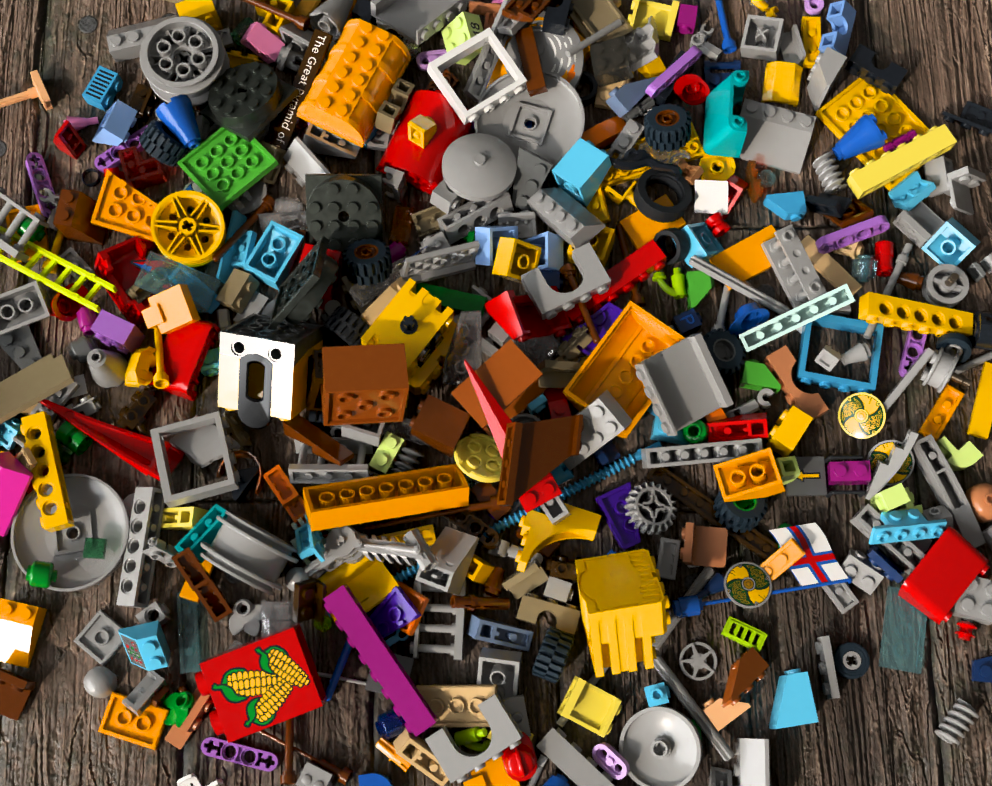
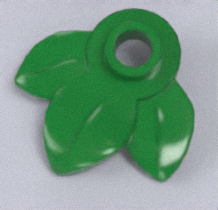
[163,691,194,728]

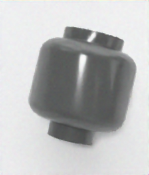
[68,335,99,363]

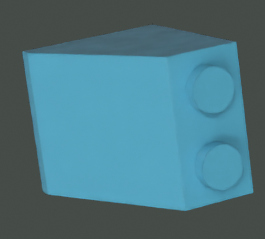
[552,138,611,207]
[769,668,819,729]

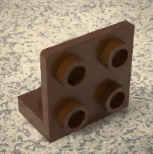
[0,668,36,721]

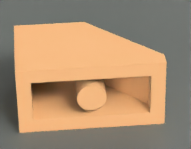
[702,698,751,731]

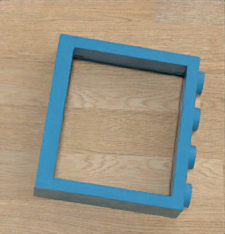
[794,314,884,394]

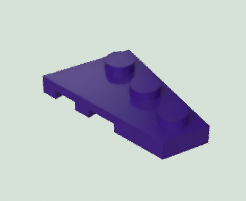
[562,302,623,356]
[595,482,641,552]
[369,586,422,638]

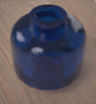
[375,709,406,740]

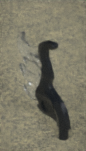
[609,142,691,182]

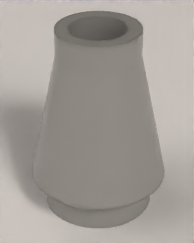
[841,343,871,365]

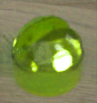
[314,615,332,632]

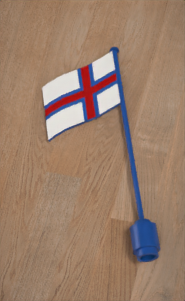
[672,523,853,618]

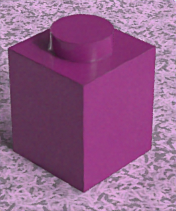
[675,4,698,35]

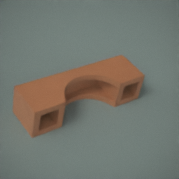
[763,345,829,422]

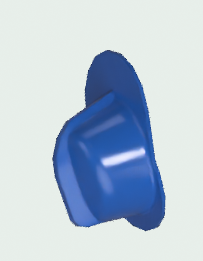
[728,303,770,338]

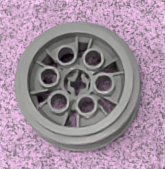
[140,16,230,107]
[200,510,299,595]

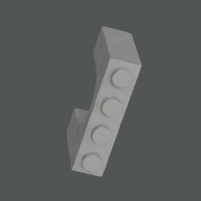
[521,242,611,320]
[425,693,523,783]

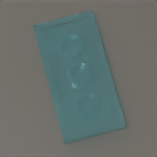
[134,251,221,315]
[878,586,927,674]

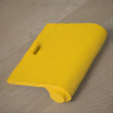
[317,556,399,632]

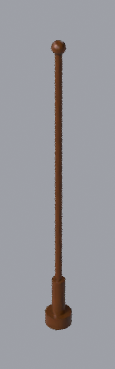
[323,495,501,539]
[179,686,353,785]

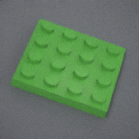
[177,127,279,211]

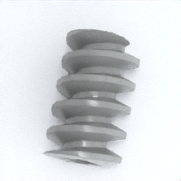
[812,152,848,194]
[934,698,979,745]

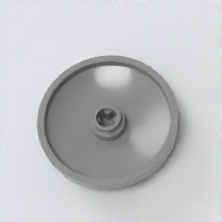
[442,133,517,202]
[619,706,702,786]

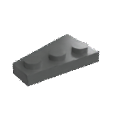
[511,146,553,210]

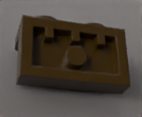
[129,83,159,123]
[292,578,327,623]

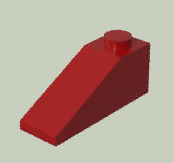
[53,120,87,160]
[707,412,768,442]

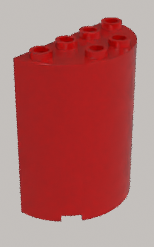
[376,90,475,195]

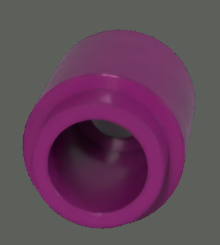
[389,241,406,266]
[76,306,97,336]

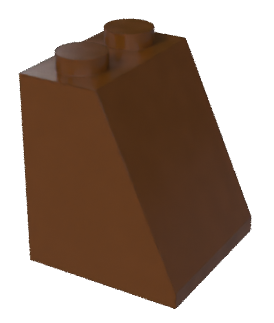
[53,189,108,245]
[409,394,471,458]

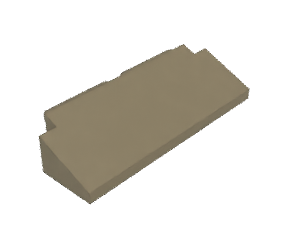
[569,0,633,50]
[0,353,74,424]

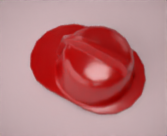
[674,74,710,105]
[50,283,88,322]
[501,732,537,781]

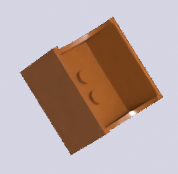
[451,339,548,438]
[320,343,409,426]

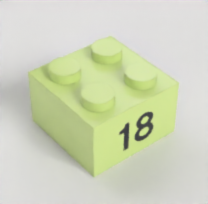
[441,11,483,65]

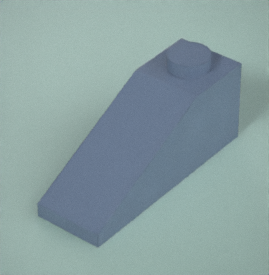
[605,76,658,118]
[466,614,534,652]

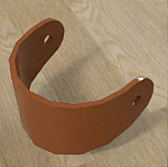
[216,450,265,495]

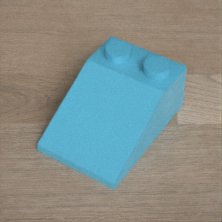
[243,220,304,290]

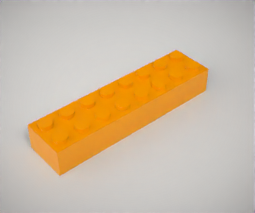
[303,464,469,532]

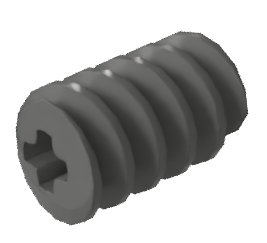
[389,446,425,474]

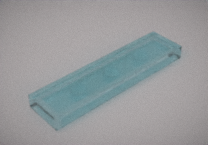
[177,593,202,674]

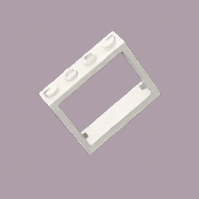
[427,27,527,125]

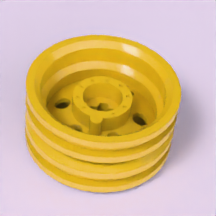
[151,190,227,267]

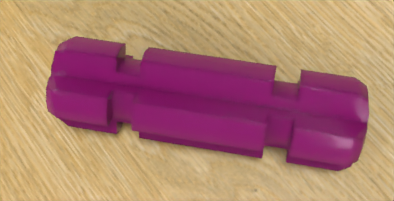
[883,130,918,152]

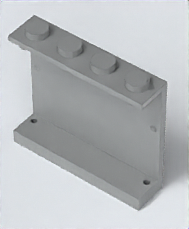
[370,0,467,46]
[634,333,734,436]

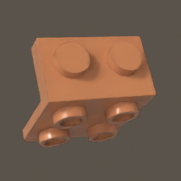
[680,522,728,568]

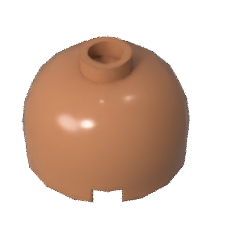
[965,483,992,523]

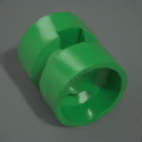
[55,421,93,455]

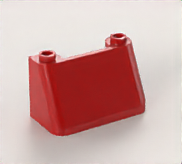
[94,236,174,326]
[484,286,572,343]
[149,320,221,402]
[898,526,990,625]

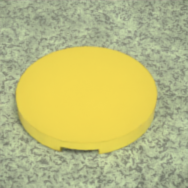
[454,433,502,483]

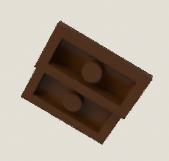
[502,0,553,22]

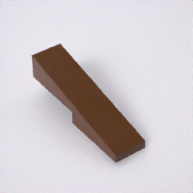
[515,26,548,97]
[283,414,354,466]
[171,546,233,623]

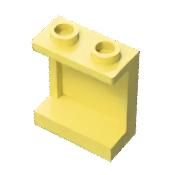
[627,0,680,42]
[557,676,622,738]

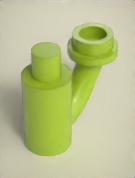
[652,267,687,299]
[454,726,491,752]

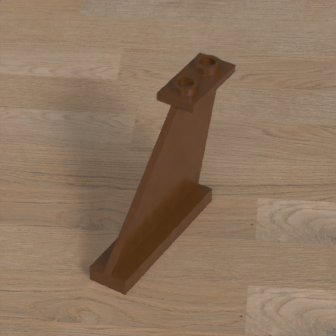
[497,414,584,506]

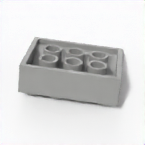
[733,98,816,175]

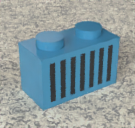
[82,65,123,111]

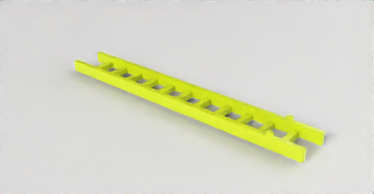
[0,226,118,313]

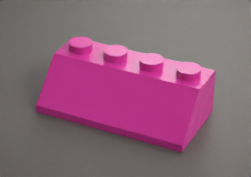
[0,451,34,537]

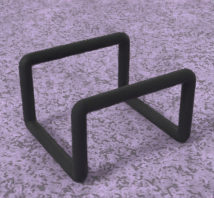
[824,455,867,498]

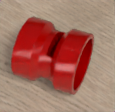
[705,212,731,238]

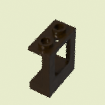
[306,350,323,411]

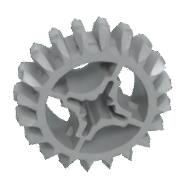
[624,482,677,535]

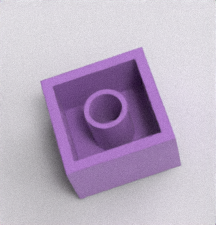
[90,309,146,355]

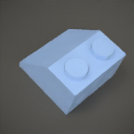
[92,100,137,146]
[475,226,518,266]
[522,231,564,272]

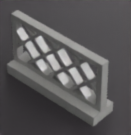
[399,240,480,284]

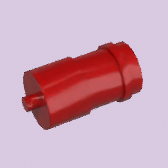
[874,240,894,277]

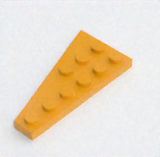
[91,170,206,251]

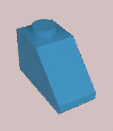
[763,191,807,222]

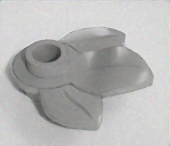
[229,599,268,636]

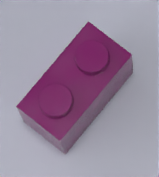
[827,461,871,486]

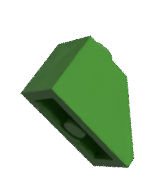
[685,271,714,310]
[739,359,781,394]

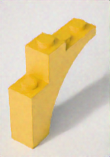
[515,503,601,573]

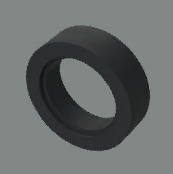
[633,168,692,223]

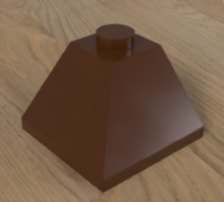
[822,198,874,232]

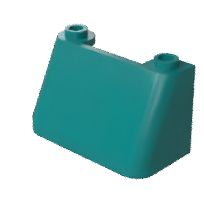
[703,70,749,158]

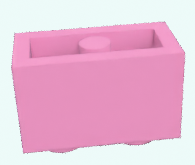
[240,22,286,64]

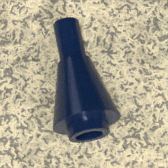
[696,572,725,600]

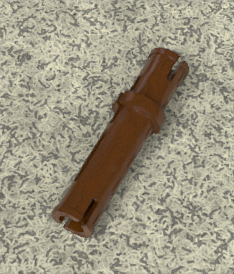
[450,594,510,611]

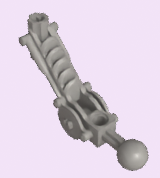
[285,526,439,592]

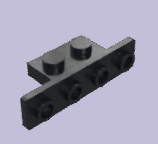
[940,101,992,137]

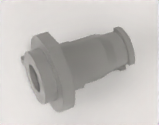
[276,43,304,72]

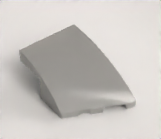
[618,16,659,75]
[169,415,241,468]

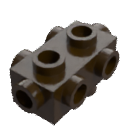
[117,386,157,435]
[546,555,585,592]

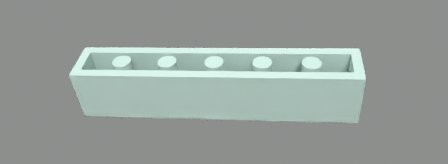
[739,283,855,352]

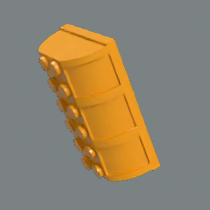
[297,19,411,148]
[562,301,685,438]

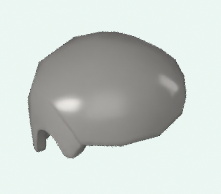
[83,666,117,698]

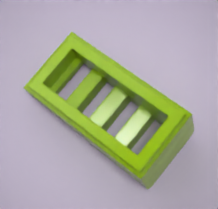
[721,616,768,652]

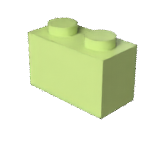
[369,431,406,475]
[870,483,911,514]

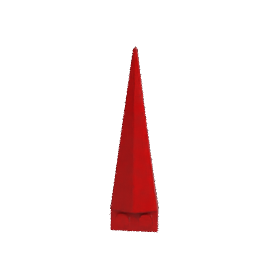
[464,360,562,513]
[40,399,185,481]

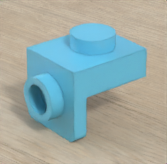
[526,394,547,415]
[644,682,671,707]

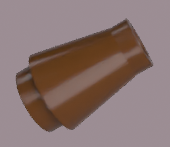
[896,272,924,291]
[483,566,505,598]

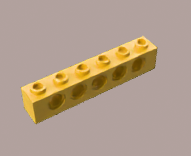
[858,292,973,338]
[20,411,75,533]

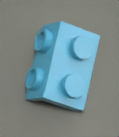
[888,171,936,211]

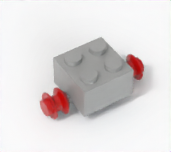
[951,568,992,641]

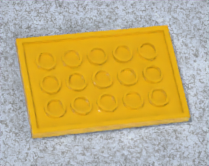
[815,77,929,191]

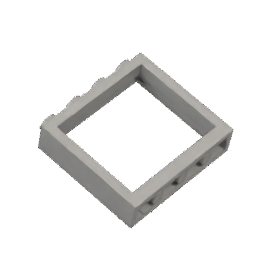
[150,411,240,508]

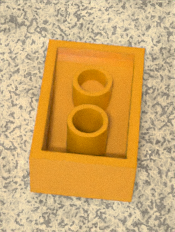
[713,447,785,502]
[0,598,47,668]

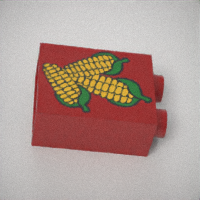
[195,623,327,743]

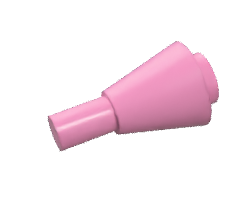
[63,116,99,131]

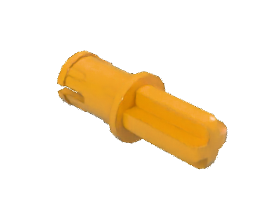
[375,737,411,772]

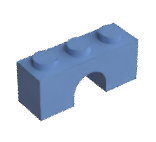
[818,0,857,56]

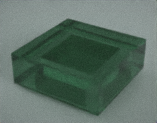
[83,538,107,560]

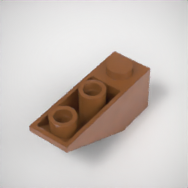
[721,647,769,708]

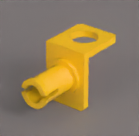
[603,180,639,210]

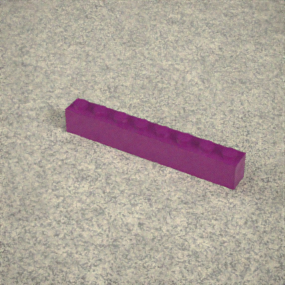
[323,584,438,737]

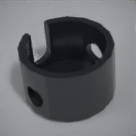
[970,310,992,350]

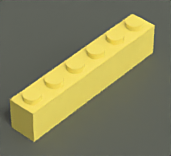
[846,124,957,200]

